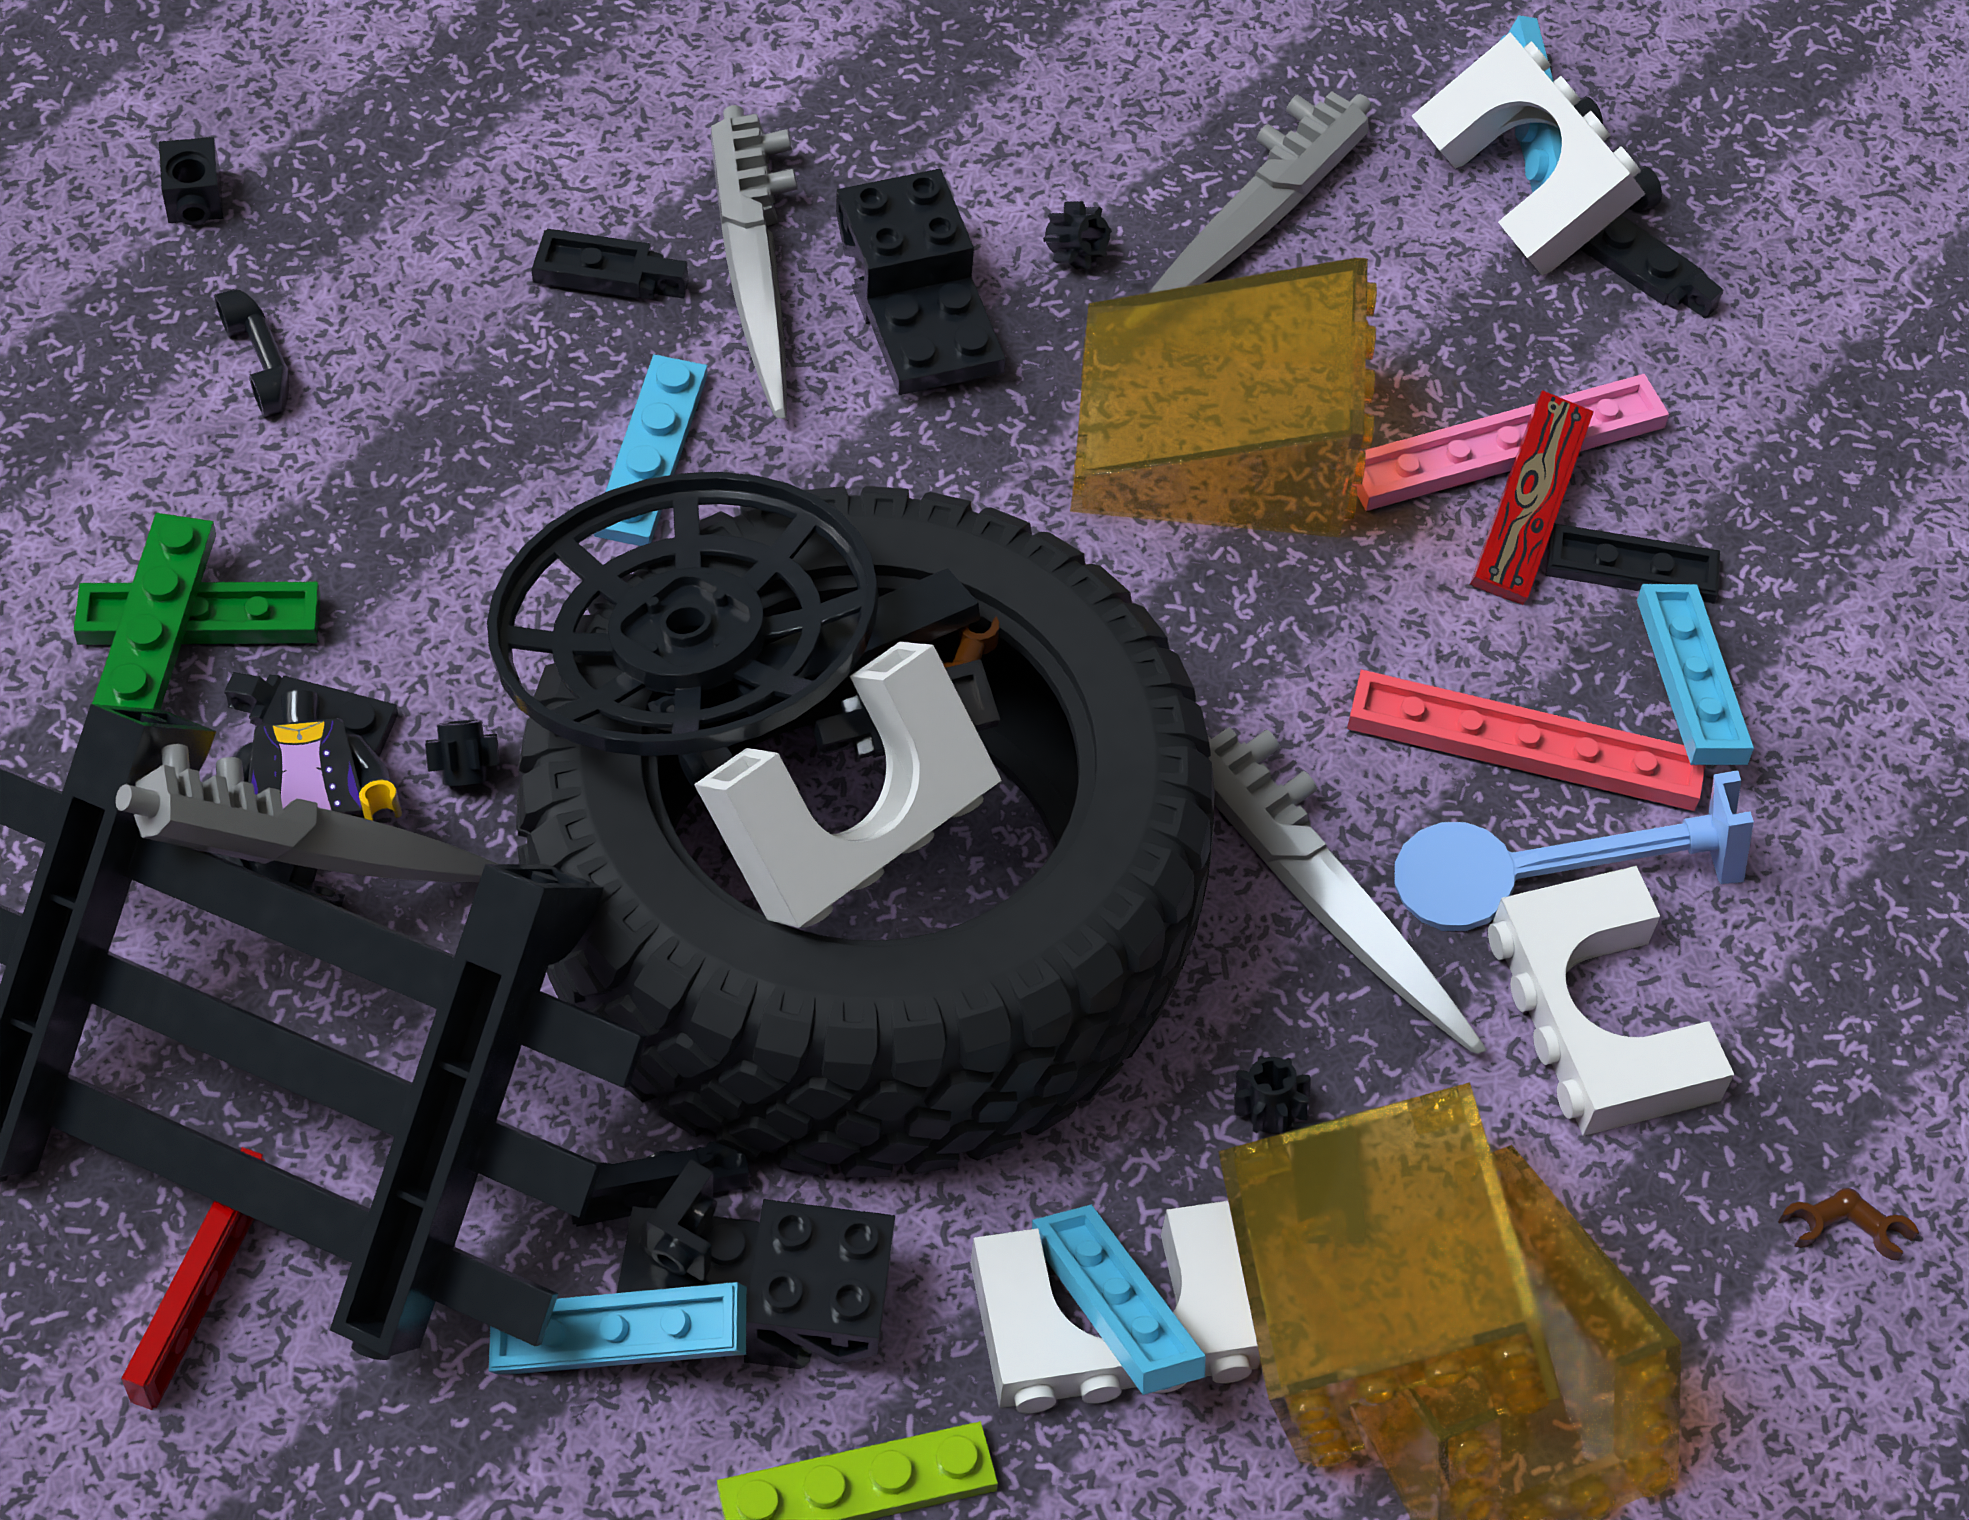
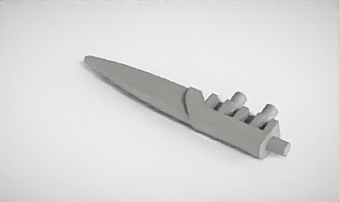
[1125,91,1372,328]
[711,105,798,419]
[1208,727,1487,1054]
[116,744,497,882]

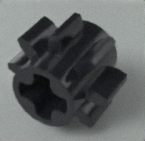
[1043,201,1112,269]
[425,719,500,786]
[1234,1056,1311,1135]

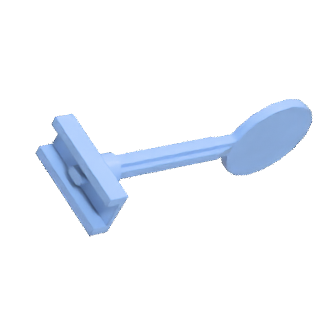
[1395,770,1754,931]

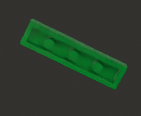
[92,513,216,710]
[74,582,321,645]

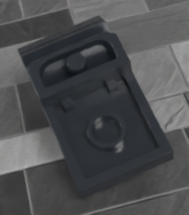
[836,168,1006,395]
[617,1199,896,1369]

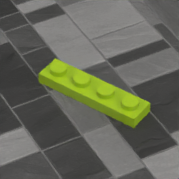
[717,1421,998,1520]

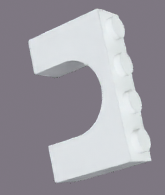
[1412,32,1645,275]
[694,642,1002,928]
[1488,866,1734,1136]
[970,1200,1266,1413]

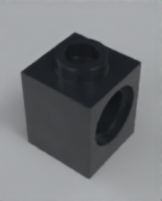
[159,137,224,225]

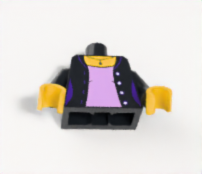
[235,690,402,821]

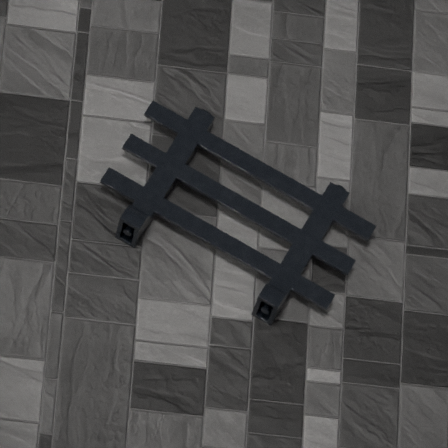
[0,704,646,1360]

